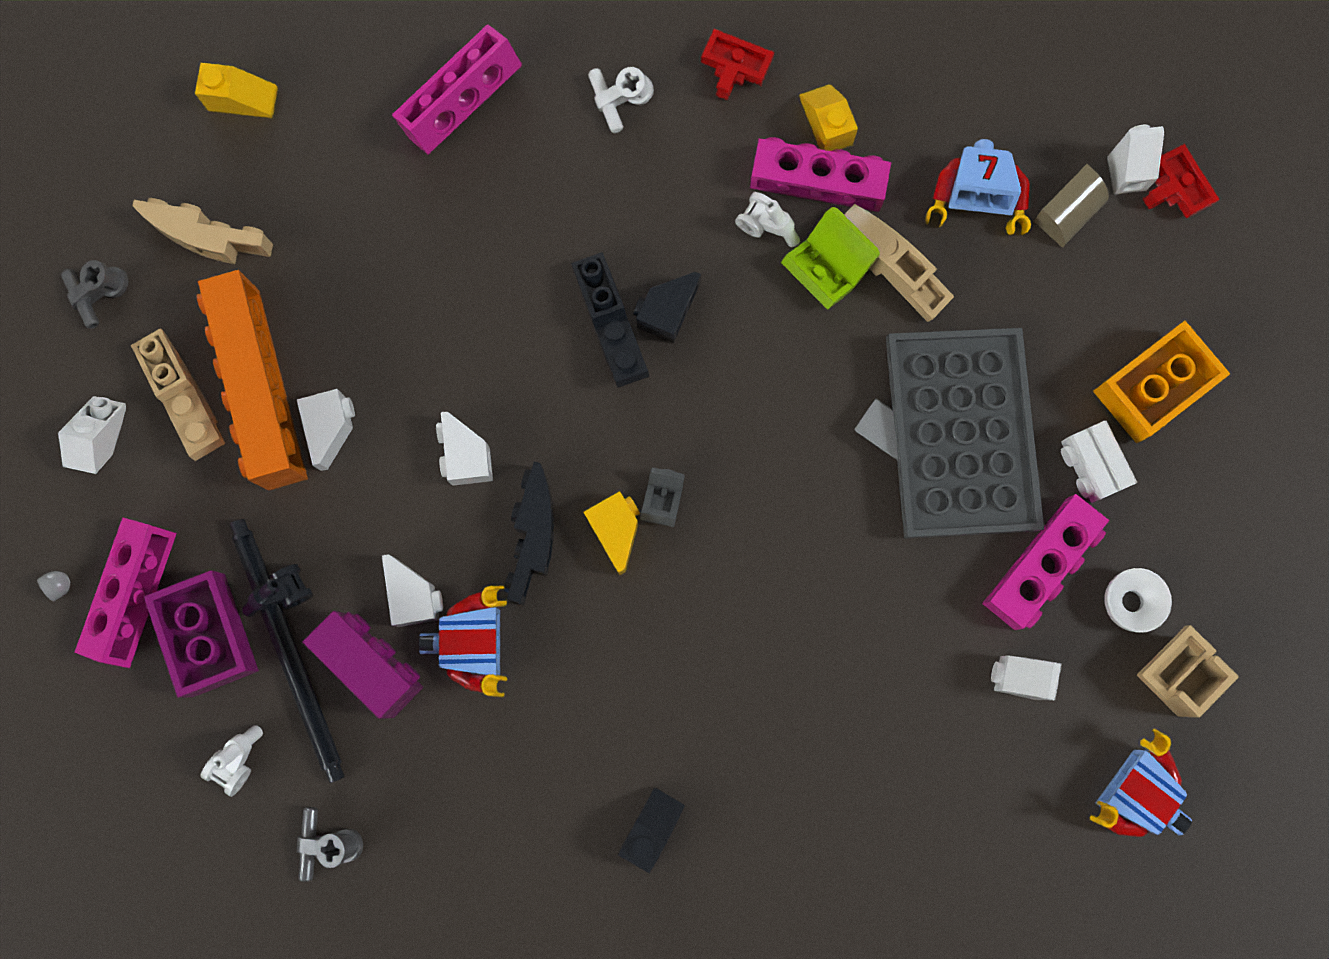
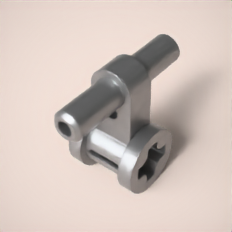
[61,260,128,329]
[297,807,363,882]

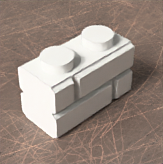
[1061,421,1137,503]

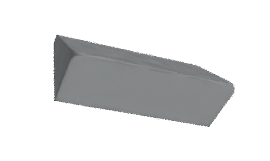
[854,398,898,460]

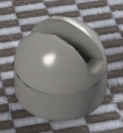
[37,571,70,602]

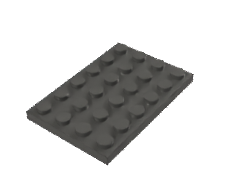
[886,328,1044,539]

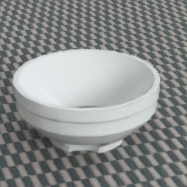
[1104,568,1172,632]

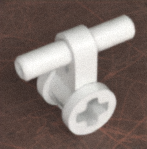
[588,67,653,133]
[735,192,800,247]
[201,725,263,797]

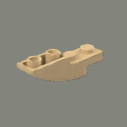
[133,198,273,264]
[844,204,954,322]
[131,328,225,461]

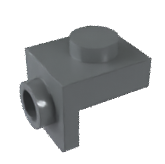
[640,468,685,527]

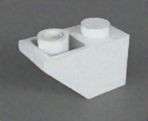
[1107,125,1164,194]
[58,396,126,474]
[436,412,493,486]

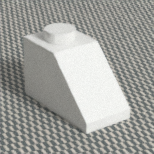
[297,389,355,471]
[382,555,443,627]
[991,655,1061,700]

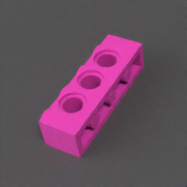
[392,24,522,155]
[750,137,891,212]
[982,494,1110,630]
[74,517,177,668]

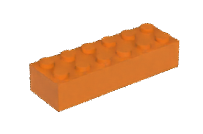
[197,270,308,491]

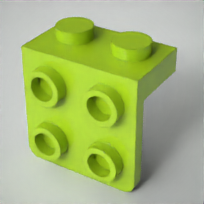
[781,207,880,310]

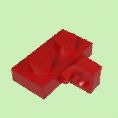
[701,29,775,100]
[1143,144,1220,219]

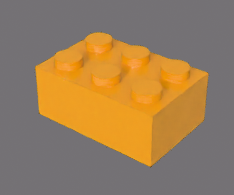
[1093,321,1230,444]

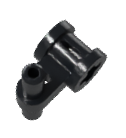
[242,564,314,617]

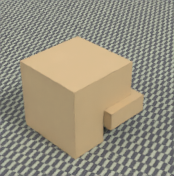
[1137,625,1239,718]

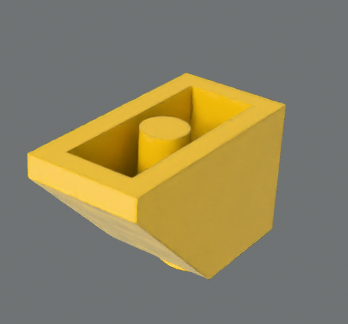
[195,63,278,118]
[799,84,858,151]
[584,491,640,575]

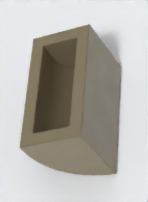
[1033,164,1109,248]

